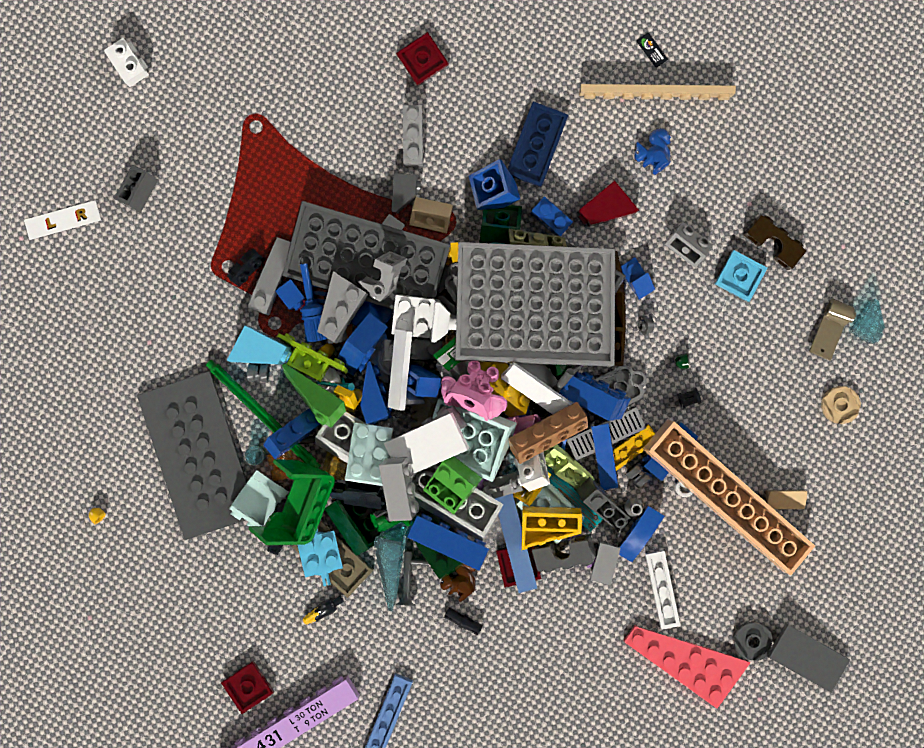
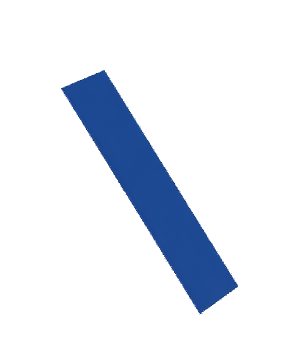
[591,423,618,490]

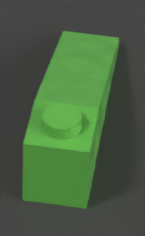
[282,363,346,427]

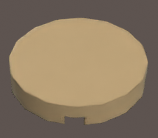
[821,386,861,424]

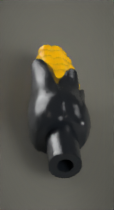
[303,595,344,625]

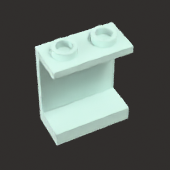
[229,470,288,526]

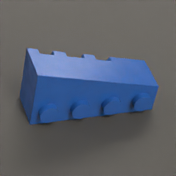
[405,513,489,571]

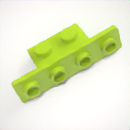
[277,333,348,382]

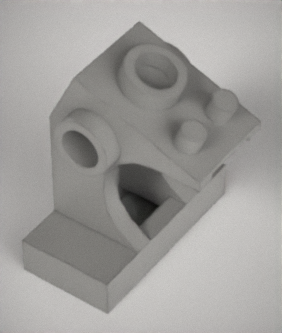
[359,251,407,302]

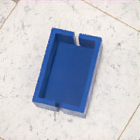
[559,371,631,421]

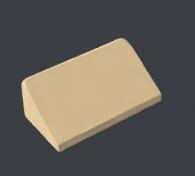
[766,490,807,509]

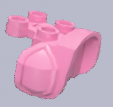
[441,361,507,421]

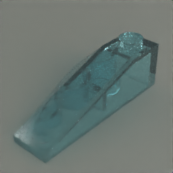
[374,525,409,611]

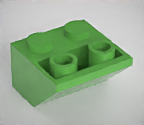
[423,456,482,515]

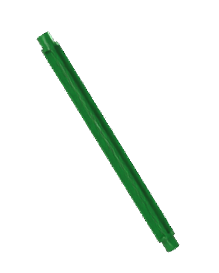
[206,360,321,468]

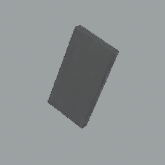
[767,623,850,693]

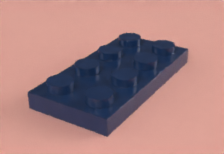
[508,101,569,187]

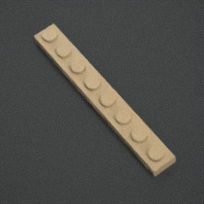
[579,84,736,100]

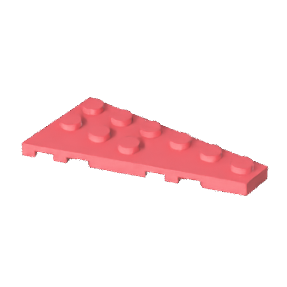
[623,625,751,709]

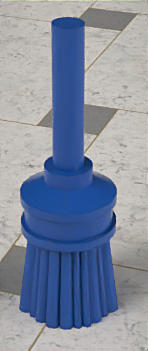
[300,263,328,342]

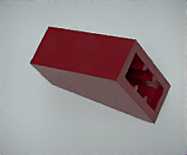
[577,180,639,227]

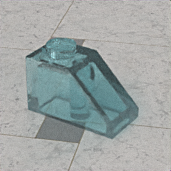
[849,299,885,344]

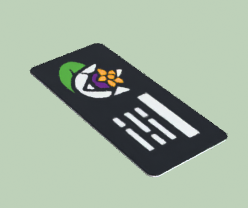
[637,32,668,68]

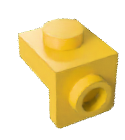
[334,385,362,410]

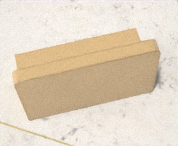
[409,197,453,233]

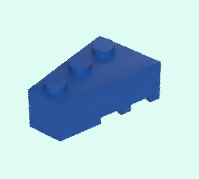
[337,313,388,376]

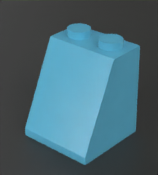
[227,325,292,364]

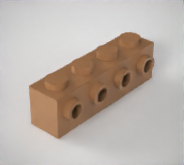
[508,402,588,464]

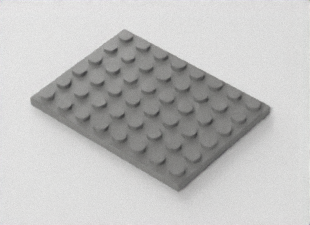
[455,242,615,367]

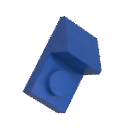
[621,257,655,300]

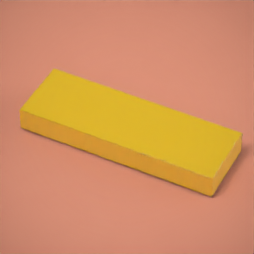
[613,424,655,471]

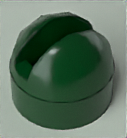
[675,353,689,369]

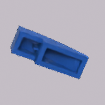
[619,505,665,562]

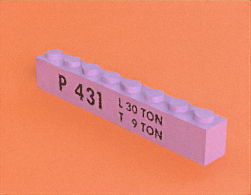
[225,675,360,748]

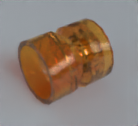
[266,449,293,481]

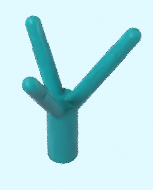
[316,377,355,391]

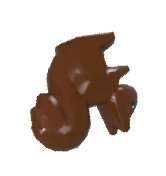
[440,564,476,602]

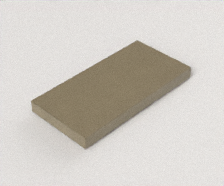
[292,520,374,598]

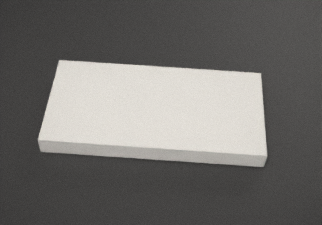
[384,412,470,475]

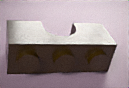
[743,215,806,270]

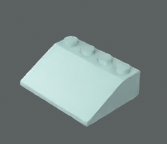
[432,397,517,482]

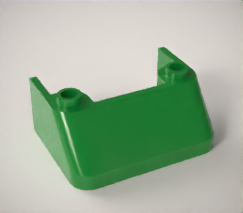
[248,459,335,545]

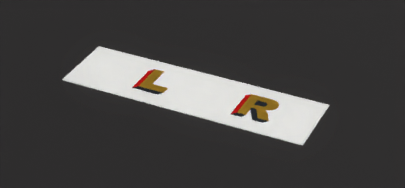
[24,200,101,240]

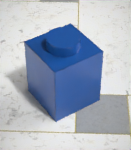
[276,279,306,310]

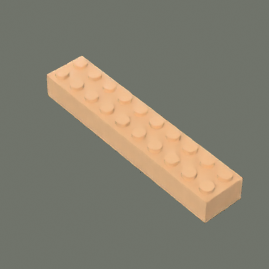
[643,420,815,575]

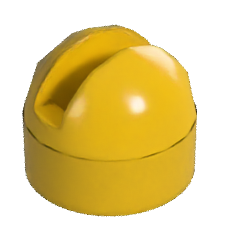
[88,508,106,524]

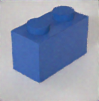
[530,196,573,237]

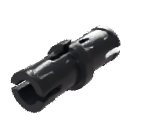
[444,607,483,636]

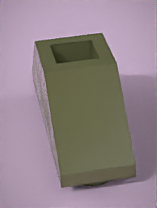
[508,229,567,247]

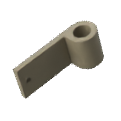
[809,298,856,361]

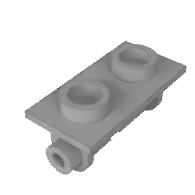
[481,472,523,499]

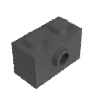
[114,165,158,213]

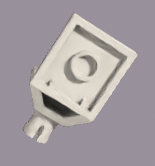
[391,294,456,342]

